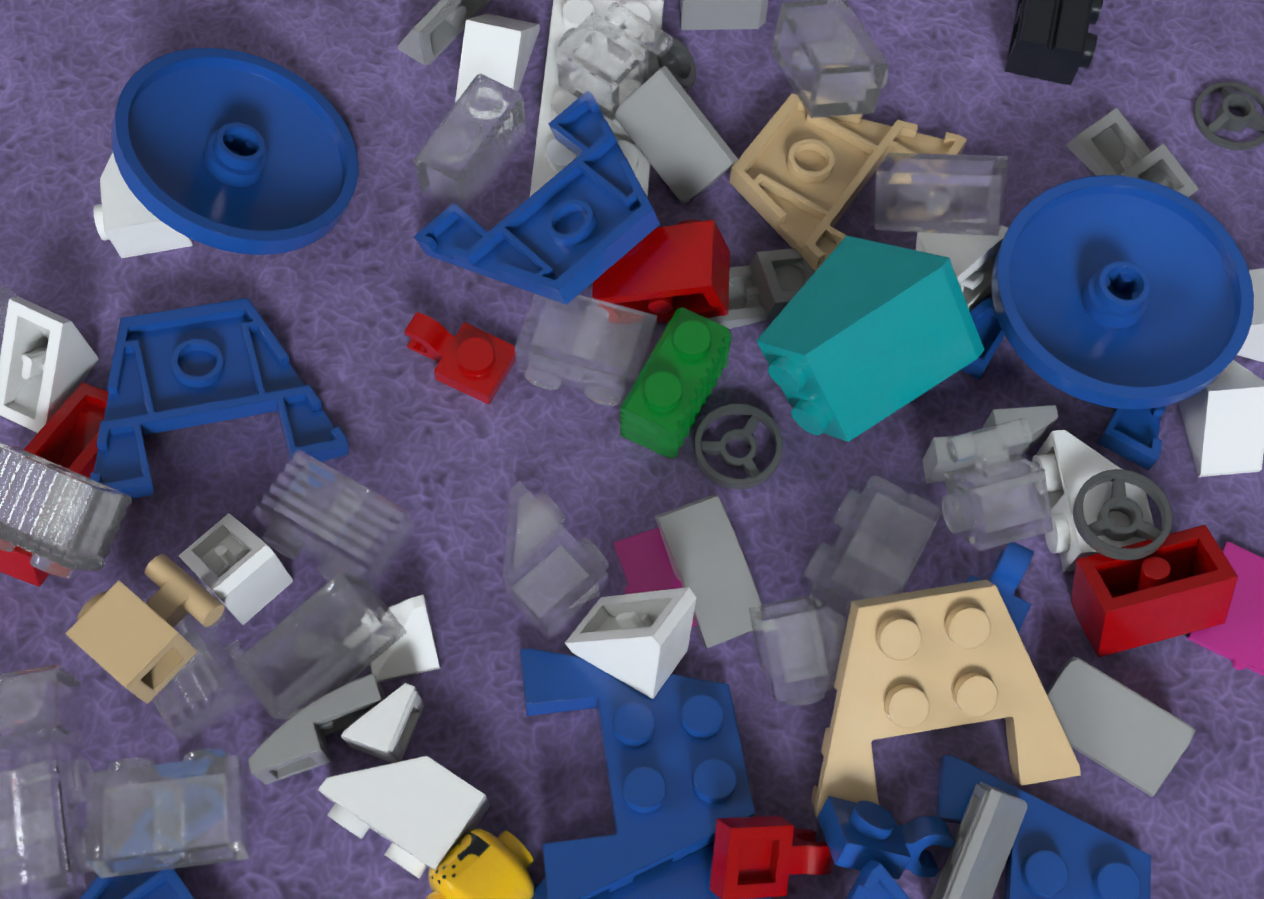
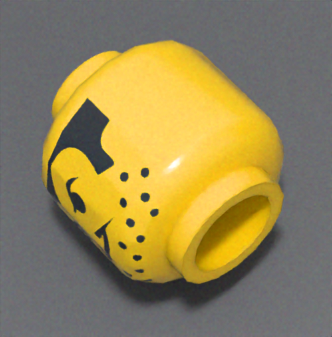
[426,829,534,899]

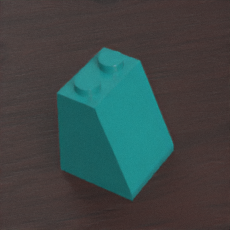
[756,235,985,442]

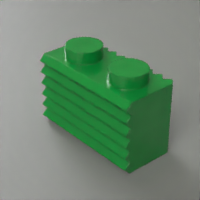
[619,308,732,459]

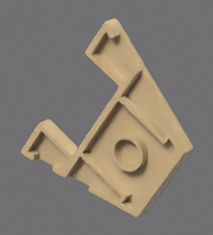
[729,93,967,271]
[811,579,1081,820]

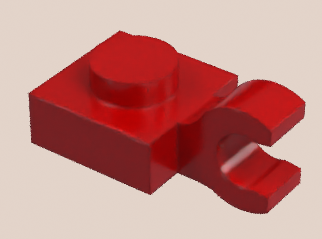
[404,312,519,405]
[709,816,834,899]

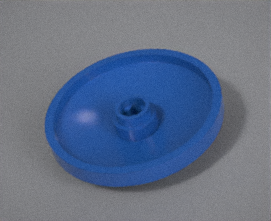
[111,48,358,255]
[991,175,1254,410]

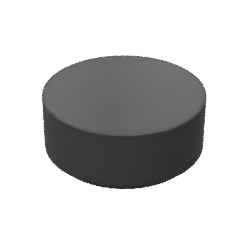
[643,36,696,91]

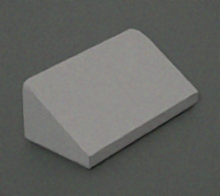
[397,0,491,66]
[614,65,739,204]
[1046,656,1196,797]
[931,782,1028,899]

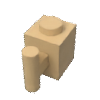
[65,554,225,704]

